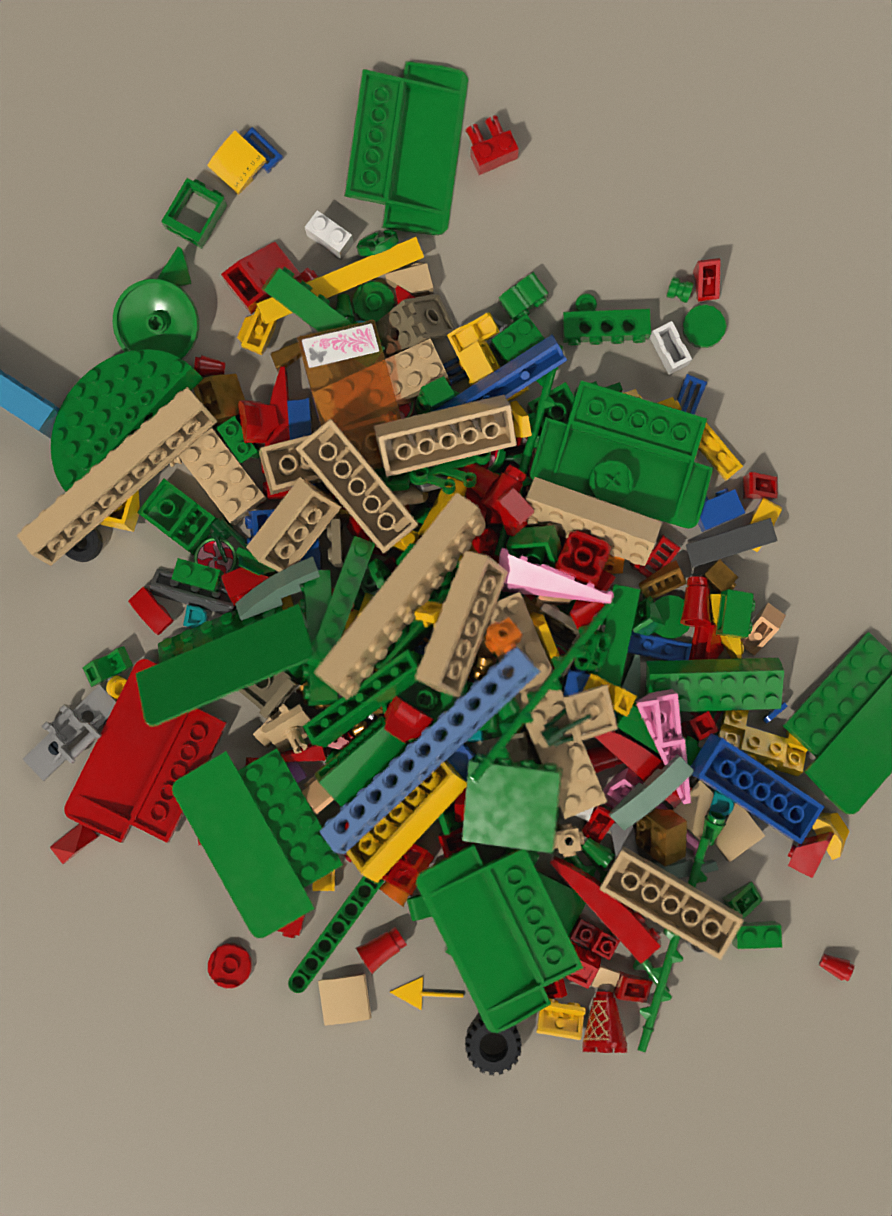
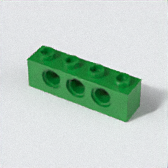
[562,309,651,346]

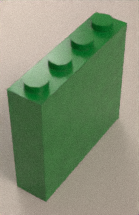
[314,716,414,816]
[462,754,563,853]

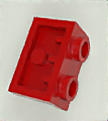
[564,941,601,989]

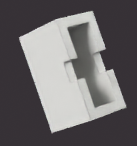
[304,210,354,260]
[650,321,692,375]

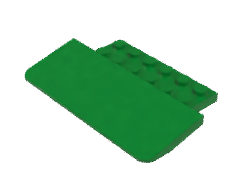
[344,61,468,236]
[530,380,713,529]
[136,604,314,726]
[782,632,892,815]
[172,748,343,938]
[416,843,583,1033]

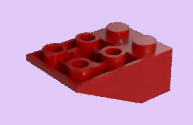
[221,242,301,314]

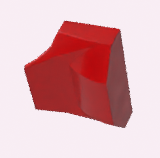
[238,400,279,443]
[384,696,434,742]

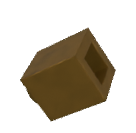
[701,559,739,594]

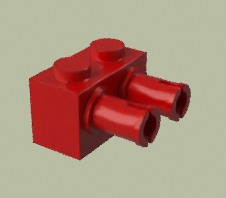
[465,115,519,175]

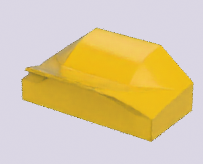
[237,307,278,355]
[509,400,532,438]
[812,812,850,860]

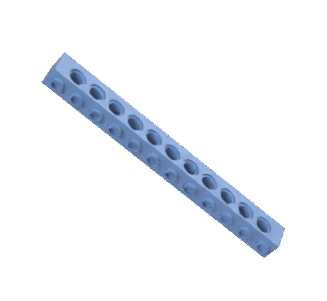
[320,647,541,854]

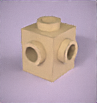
[554,823,584,857]

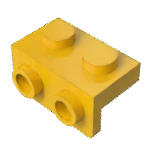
[536,999,586,1040]

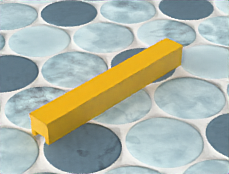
[256,237,424,324]

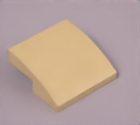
[318,974,372,1026]

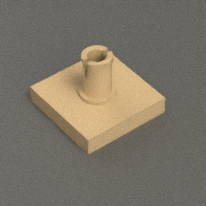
[563,685,618,742]
[261,704,312,753]

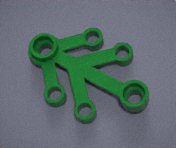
[409,452,491,494]

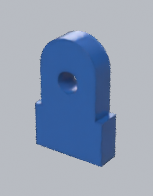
[762,701,788,724]

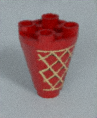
[582,992,627,1053]

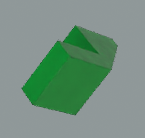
[83,646,133,687]

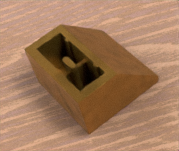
[194,374,245,428]
[636,808,687,867]

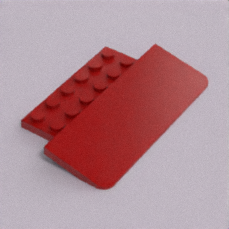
[64,659,228,843]

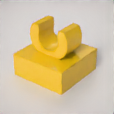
[414,601,443,627]

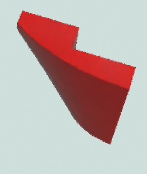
[381,844,434,896]

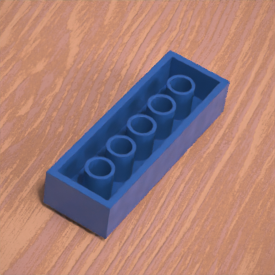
[690,734,825,844]

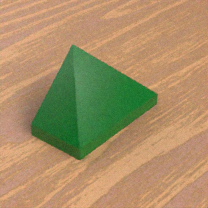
[157,247,192,287]

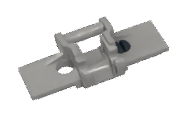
[23,685,116,781]

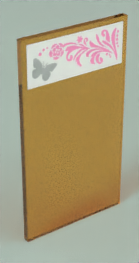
[297,320,401,470]

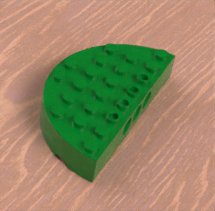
[51,349,203,492]

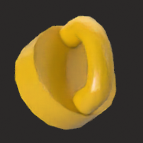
[106,675,127,699]

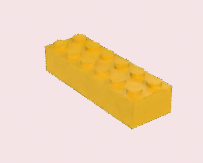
[346,750,467,883]

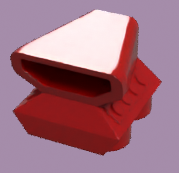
[554,530,612,586]

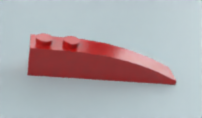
[261,366,290,500]
[594,730,692,808]
[550,855,661,964]

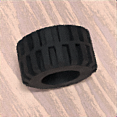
[465,1015,522,1075]

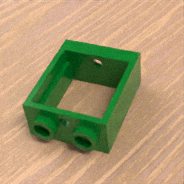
[161,178,227,249]

